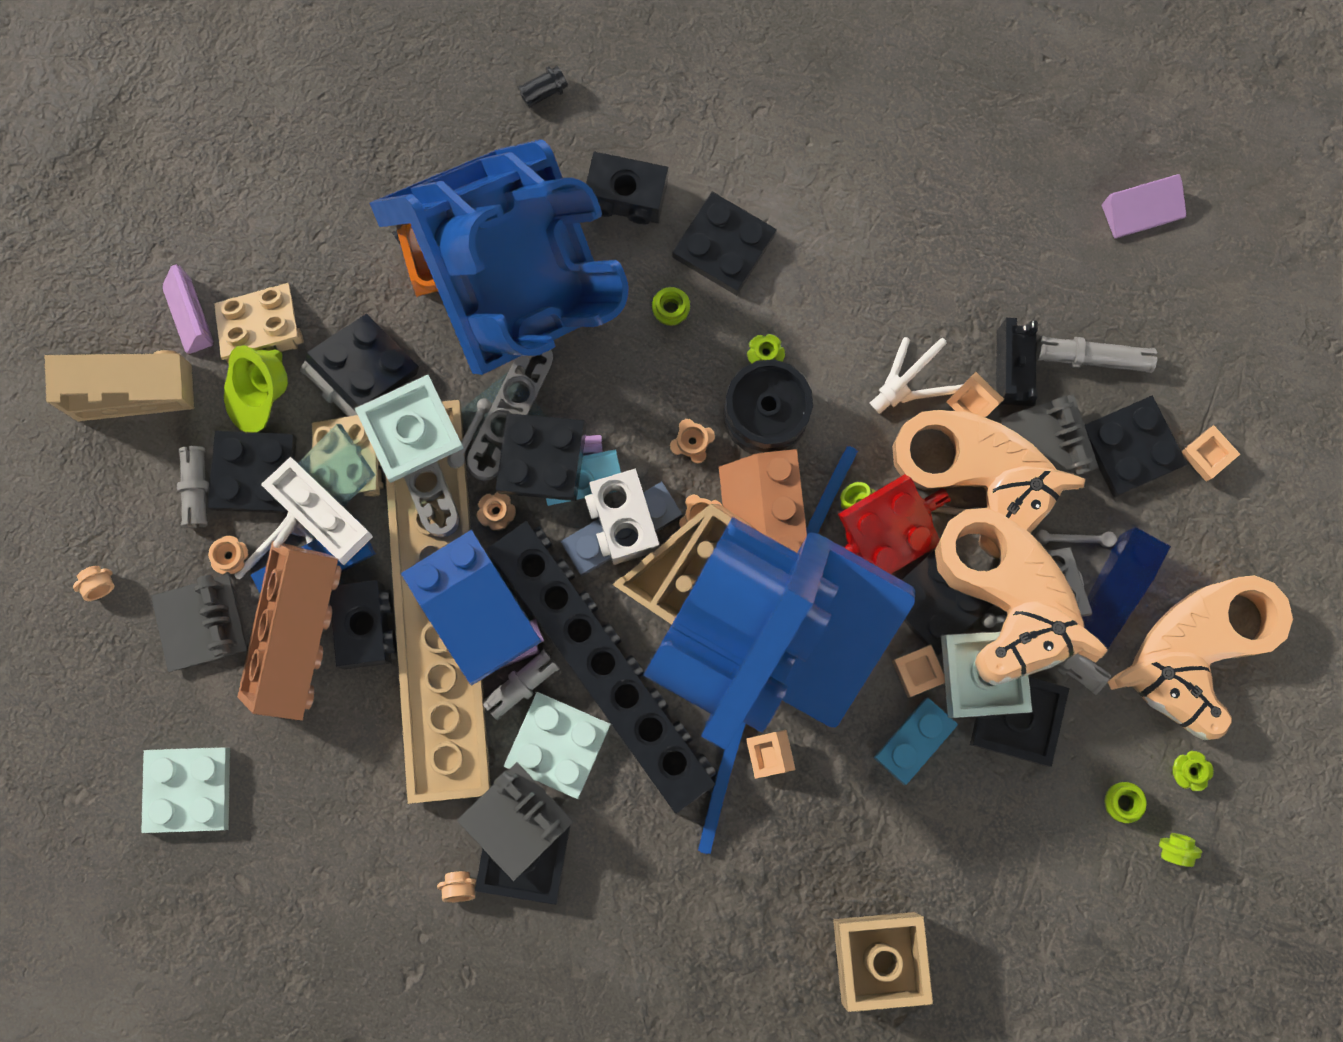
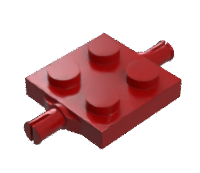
[838,474,951,574]

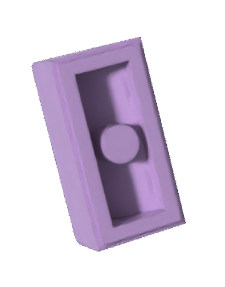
[1102,174,1186,239]
[163,264,214,354]

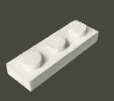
[261,457,373,565]

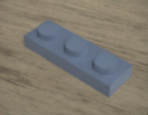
[561,482,682,577]

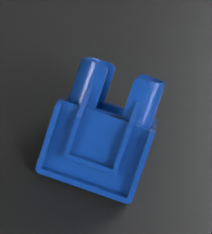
[369,139,628,375]
[643,517,916,750]

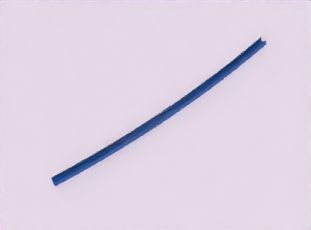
[698,446,858,854]

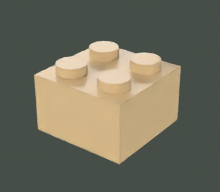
[833,912,933,1012]

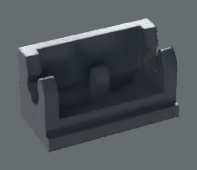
[996,318,1038,406]

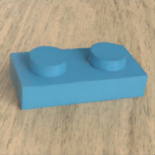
[873,697,958,785]

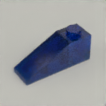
[1082,527,1171,650]

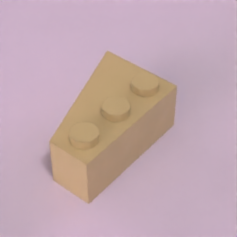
[44,350,194,421]
[612,504,752,624]

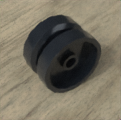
[723,359,813,454]

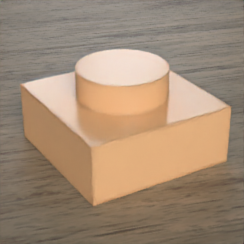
[947,372,1004,418]
[1181,425,1240,482]
[892,645,945,698]
[746,730,796,779]

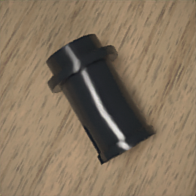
[517,66,568,109]

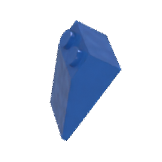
[401,530,542,686]

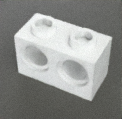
[585,469,660,565]

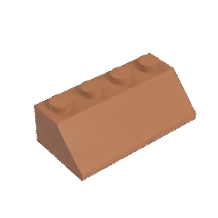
[719,449,807,552]
[237,541,341,721]

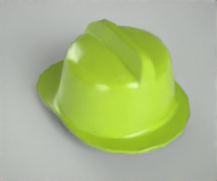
[224,345,288,433]

